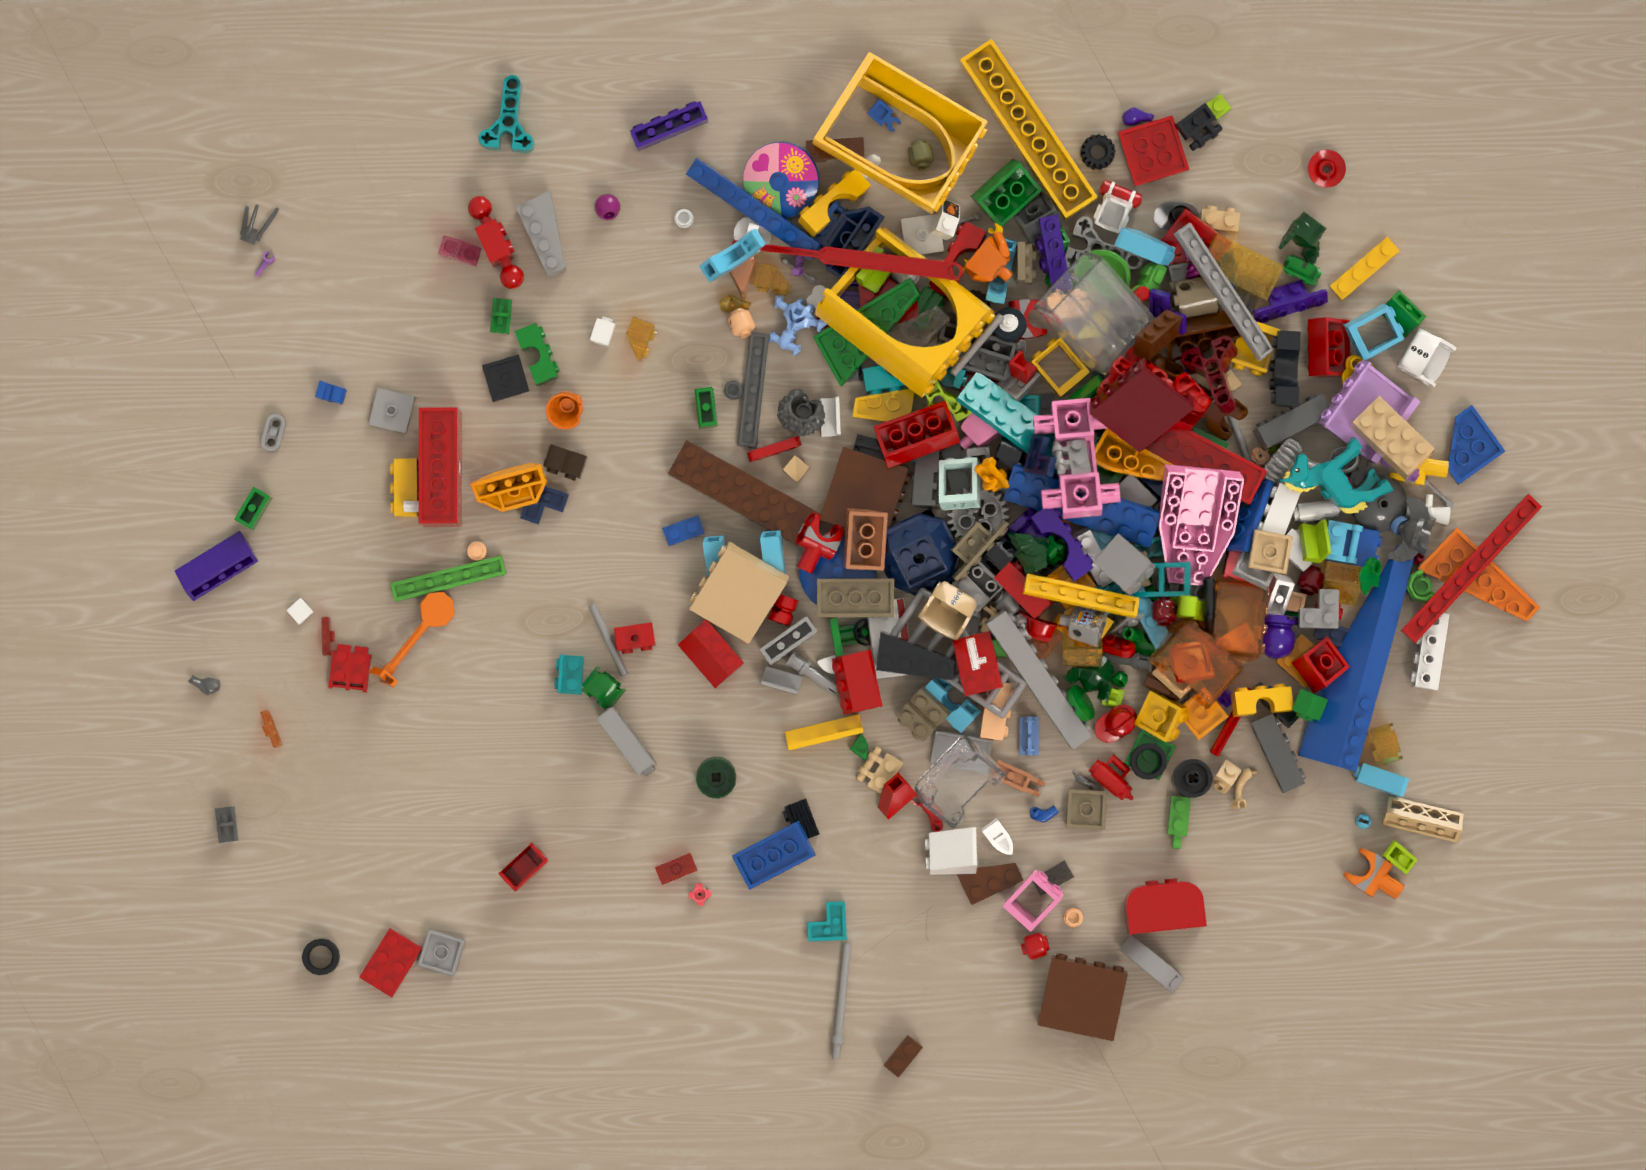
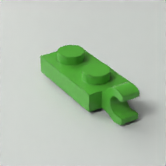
[1167,796,1191,849]

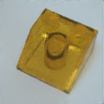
[1062,626,1102,667]

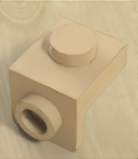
[1212,759,1242,794]

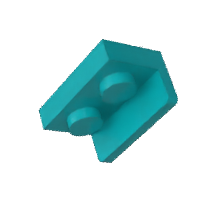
[554,655,584,695]

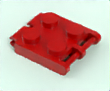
[328,644,372,693]

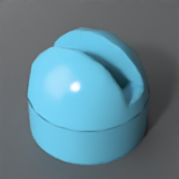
[1355,814,1371,829]

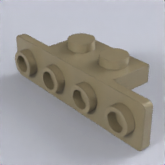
[951,520,1009,581]

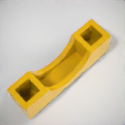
[798,169,871,238]

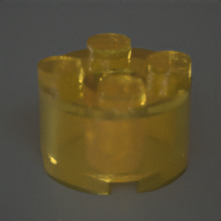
[1367,722,1403,766]

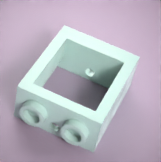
[939,456,980,510]

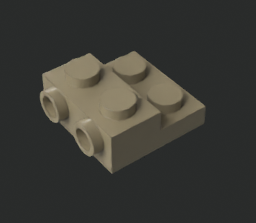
[1016,242,1036,285]
[896,686,951,742]

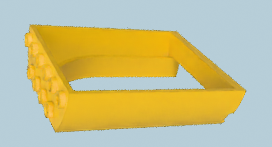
[812,52,988,214]
[815,227,996,398]

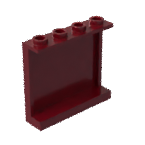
[1089,358,1194,453]

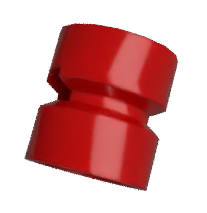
[767,595,799,627]

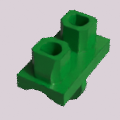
[490,298,512,334]
[1046,535,1067,568]

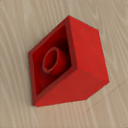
[1291,636,1350,693]

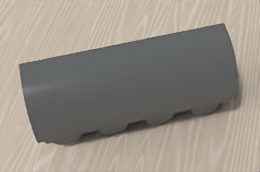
[936,321,1017,383]

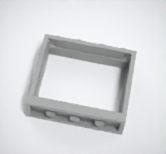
[596,707,657,776]

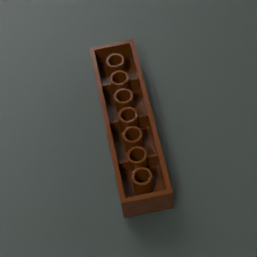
[668,440,821,549]

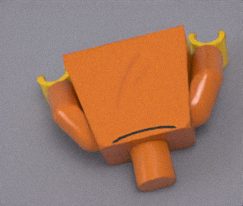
[961,223,1013,282]

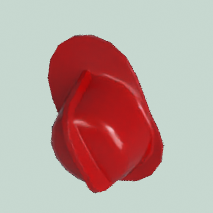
[1018,610,1062,642]
[1094,704,1137,743]

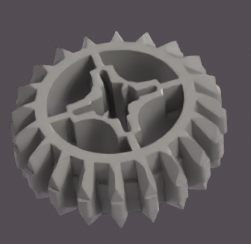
[1263,438,1302,485]

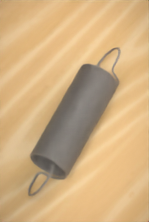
[1071,773,1100,790]

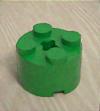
[582,666,626,709]

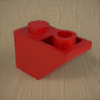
[878,772,917,820]

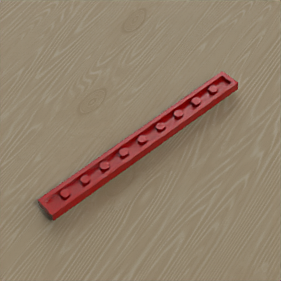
[1400,494,1542,644]

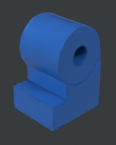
[315,381,347,405]

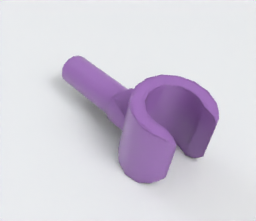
[255,251,275,277]

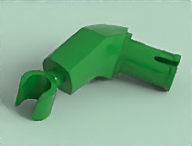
[1122,627,1169,657]

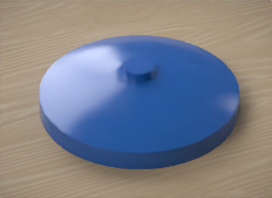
[800,535,876,605]

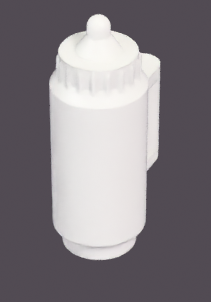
[1293,500,1341,524]

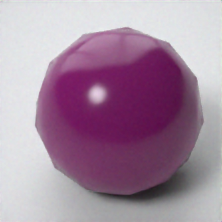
[594,194,620,220]

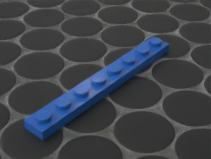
[686,158,822,260]

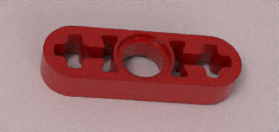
[747,436,802,462]

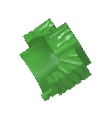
[1406,569,1435,604]

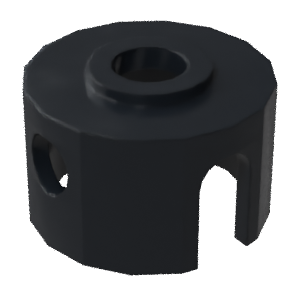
[980,535,1017,576]

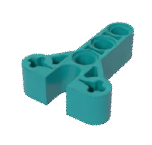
[478,75,535,153]

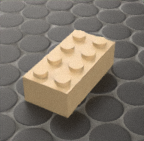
[1350,396,1435,481]

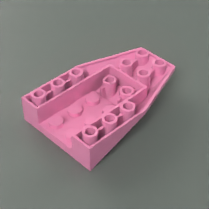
[1159,464,1244,586]

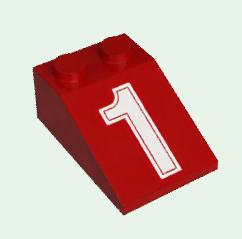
[952,631,1004,696]

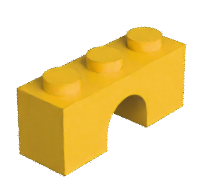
[1231,684,1294,717]

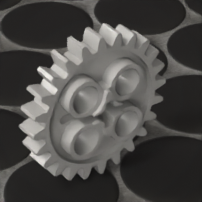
[947,486,1009,540]

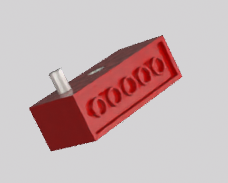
[403,407,462,527]

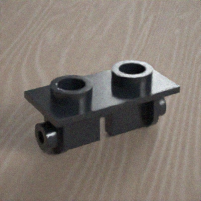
[853,434,884,460]

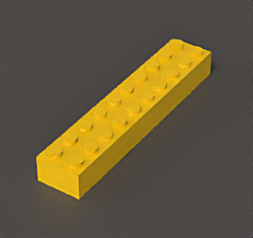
[959,39,1098,221]

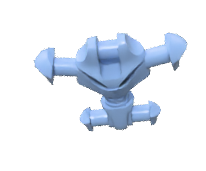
[769,295,828,356]

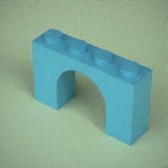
[703,530,787,576]

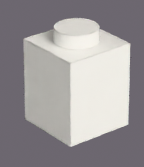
[590,316,616,348]

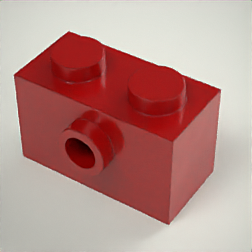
[614,622,656,654]

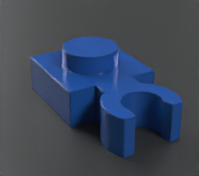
[866,99,901,132]

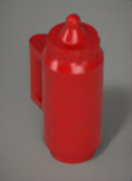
[1088,754,1134,800]

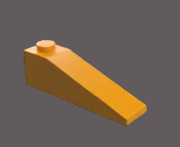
[1095,429,1173,482]

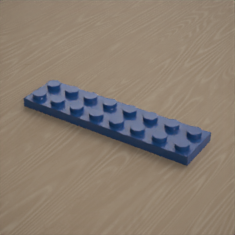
[1003,463,1160,548]

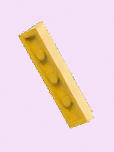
[785,714,864,751]

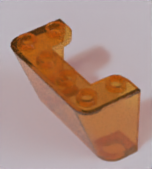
[1207,579,1270,662]
[1148,620,1243,709]

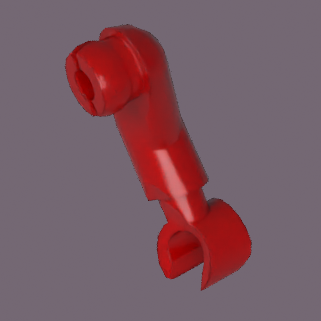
[912,794,943,832]

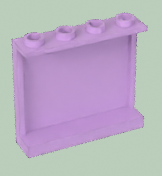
[1318,360,1421,464]

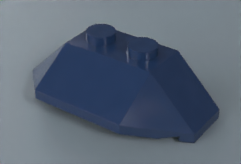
[821,206,885,279]

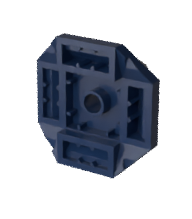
[884,513,960,596]

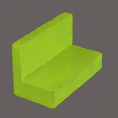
[856,246,892,294]
[1298,519,1331,563]

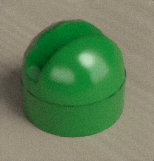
[1111,671,1128,687]

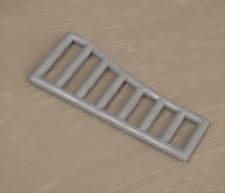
[890,588,1027,719]

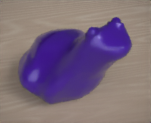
[1122,107,1154,126]

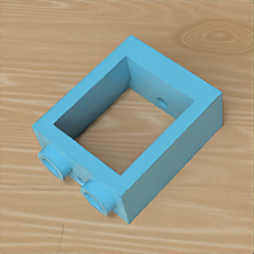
[1343,303,1404,361]

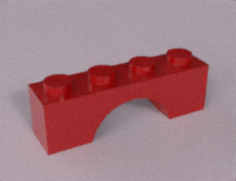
[929,221,987,301]

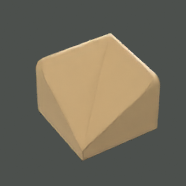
[783,455,810,483]

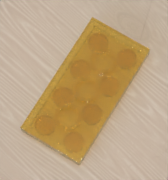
[1208,233,1284,300]

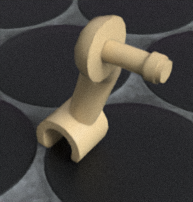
[1231,768,1258,810]

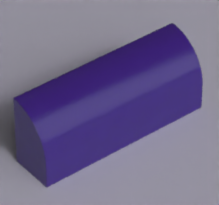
[175,531,258,601]

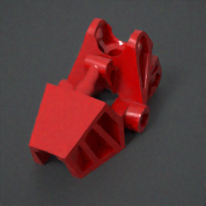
[1097,346,1213,430]

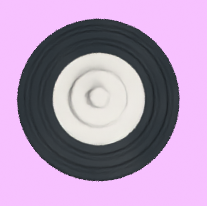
[993,308,1027,342]

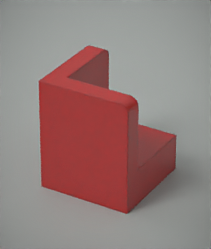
[1009,350,1037,384]

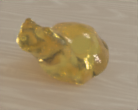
[719,294,751,312]

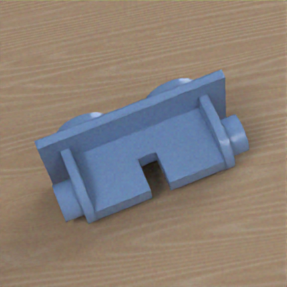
[1019,717,1039,755]

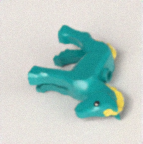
[1280,437,1393,514]

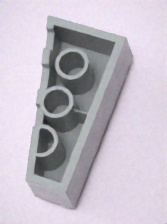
[516,191,566,279]

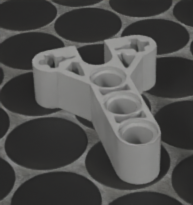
[1065,216,1142,272]

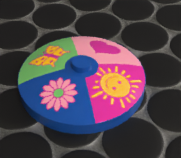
[743,141,819,218]

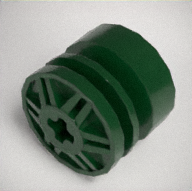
[696,756,736,799]

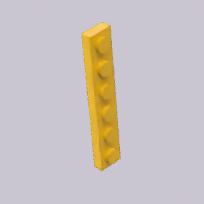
[1023,573,1140,618]

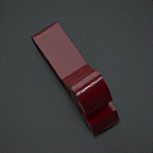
[1181,336,1238,414]

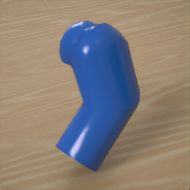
[1030,805,1059,823]

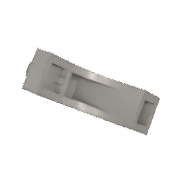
[1120,935,1185,993]

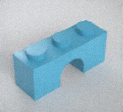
[925,678,981,733]

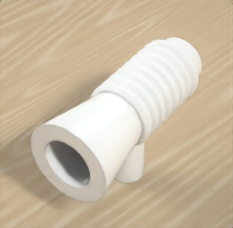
[1406,494,1450,526]

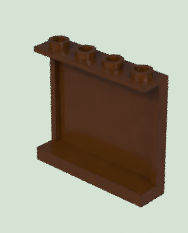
[820,447,911,528]
[1037,953,1128,1041]

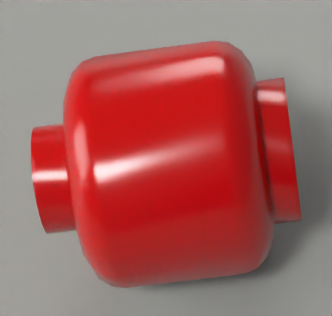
[1021,932,1050,960]

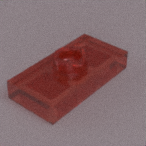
[321,617,335,656]
[655,853,698,885]

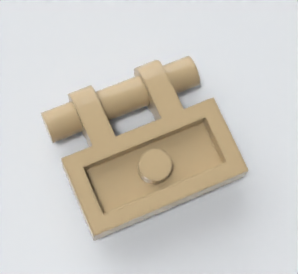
[856,746,903,794]

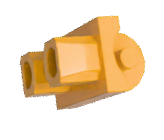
[974,457,1010,492]

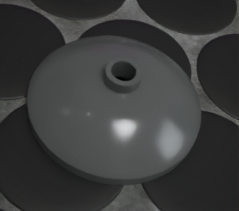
[1353,475,1407,532]

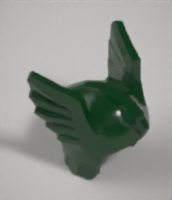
[1279,212,1327,265]
[1008,532,1050,575]
[1063,655,1114,701]

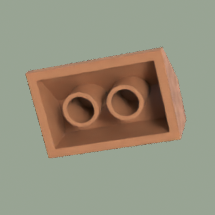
[729,257,756,299]
[843,508,888,570]

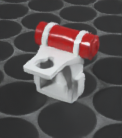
[1093,180,1142,234]

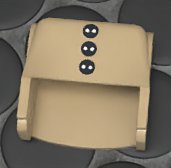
[918,581,977,640]

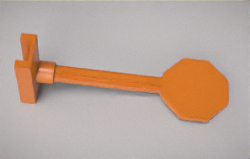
[369,592,454,687]

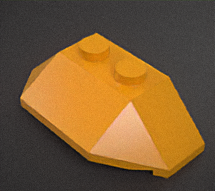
[470,463,547,512]

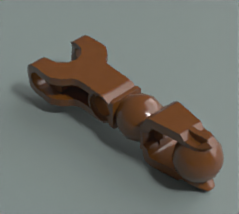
[1151,353,1248,441]

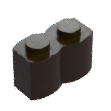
[543,444,588,481]

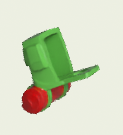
[1121,262,1167,302]

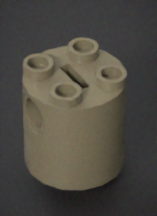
[1169,276,1219,318]

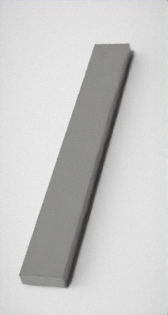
[1174,223,1274,361]

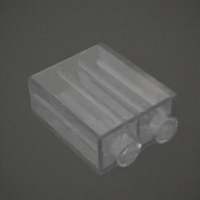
[1034,250,1155,375]

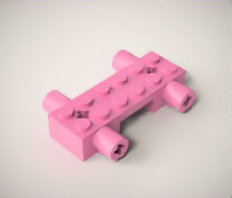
[1033,398,1120,519]

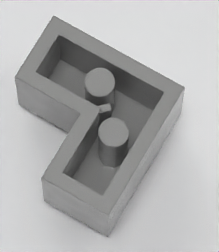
[1298,589,1339,629]

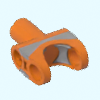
[1343,848,1405,899]

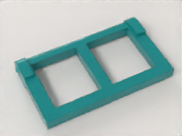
[1133,562,1191,597]

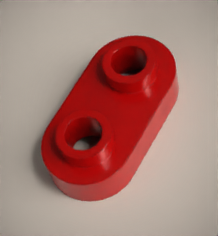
[1100,635,1136,658]

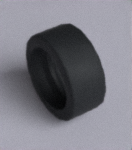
[1130,743,1167,780]
[302,938,340,975]

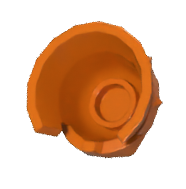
[545,390,583,430]

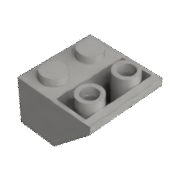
[951,561,1003,613]

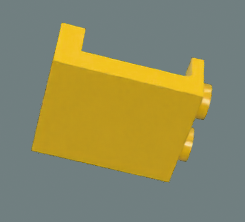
[1230,321,1281,377]

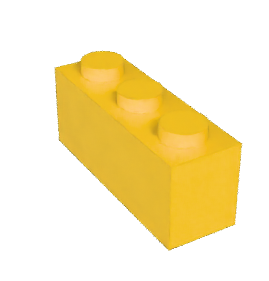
[390,458,419,517]

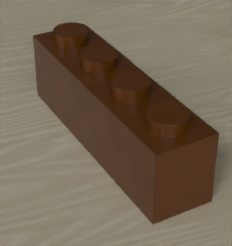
[1165,310,1241,362]

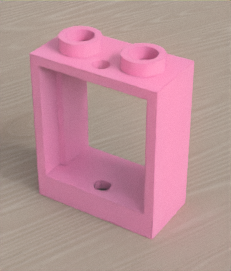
[1003,869,1064,932]

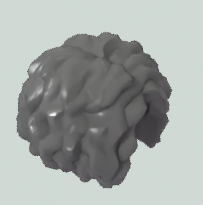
[777,389,825,437]

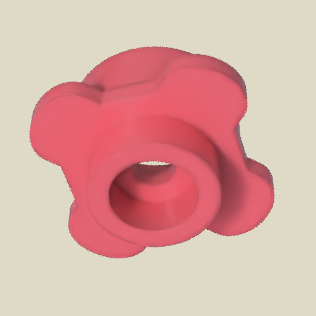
[688,883,712,906]

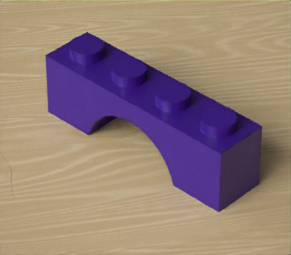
[1030,508,1093,581]

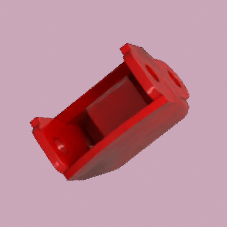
[498,842,549,892]

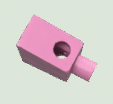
[959,413,1002,449]

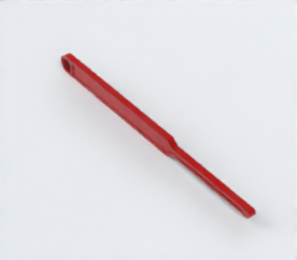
[732,240,963,280]

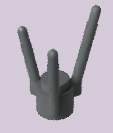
[240,204,279,244]

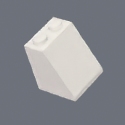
[925,827,977,875]

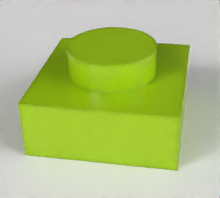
[1207,94,1232,121]

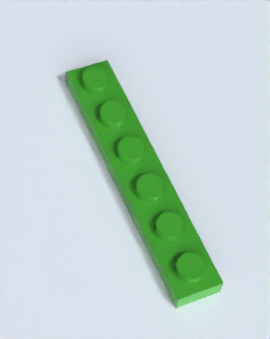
[390,555,507,602]

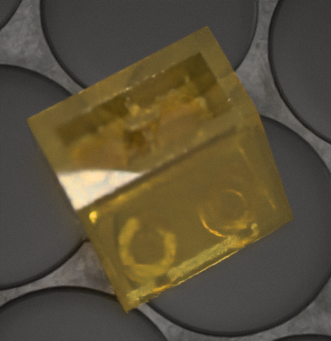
[1321,561,1362,606]

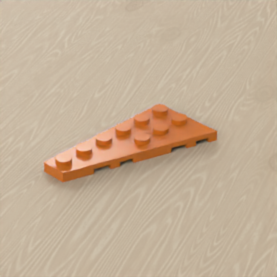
[1417,528,1541,622]

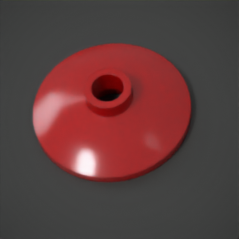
[1308,150,1346,188]

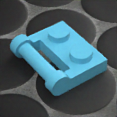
[1325,520,1363,564]

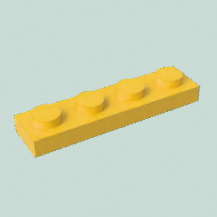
[1329,237,1400,301]

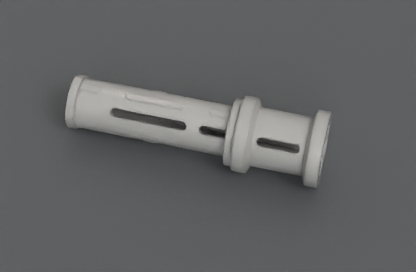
[785,651,837,696]

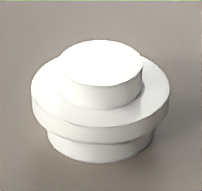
[674,209,694,228]

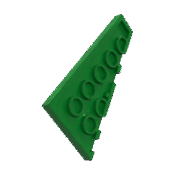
[813,278,921,387]

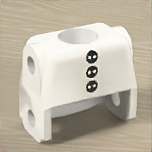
[1397,329,1457,389]

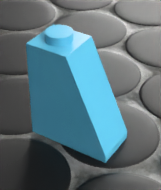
[1115,228,1176,266]
[1353,763,1409,797]

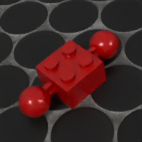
[468,196,524,289]

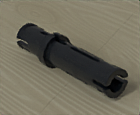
[1202,577,1218,636]

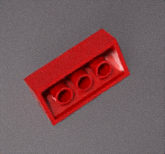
[873,401,960,468]

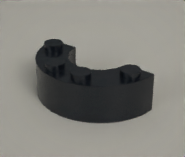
[1269,331,1301,407]

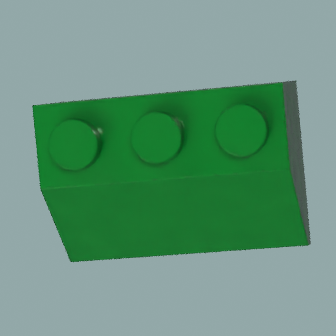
[970,159,1042,226]

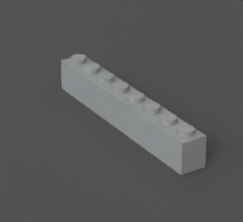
[984,610,1092,750]

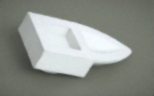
[981,818,1013,855]

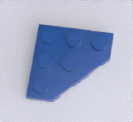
[1448,405,1505,485]

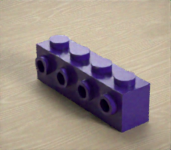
[630,101,708,151]

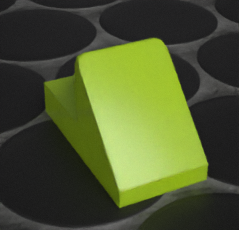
[1382,840,1418,875]

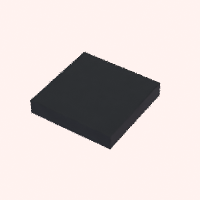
[482,355,530,402]

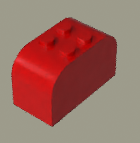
[1124,878,1207,935]

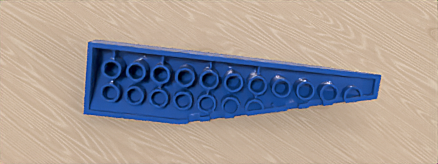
[1298,544,1414,772]

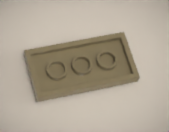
[817,579,894,618]

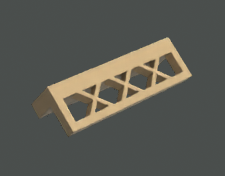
[1382,796,1464,843]

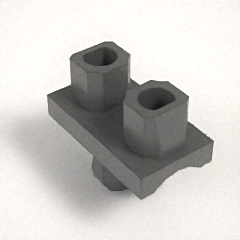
[215,806,239,843]

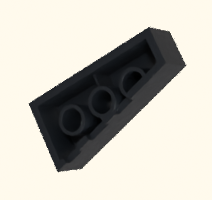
[876,631,957,680]

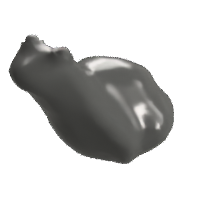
[188,675,220,695]

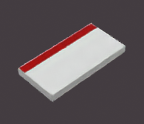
[867,598,909,679]

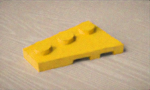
[853,389,914,422]

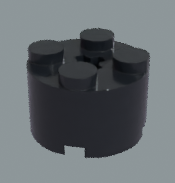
[994,436,1026,476]
[1172,759,1212,798]

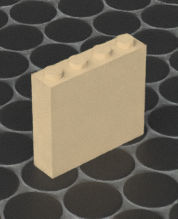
[689,542,789,644]

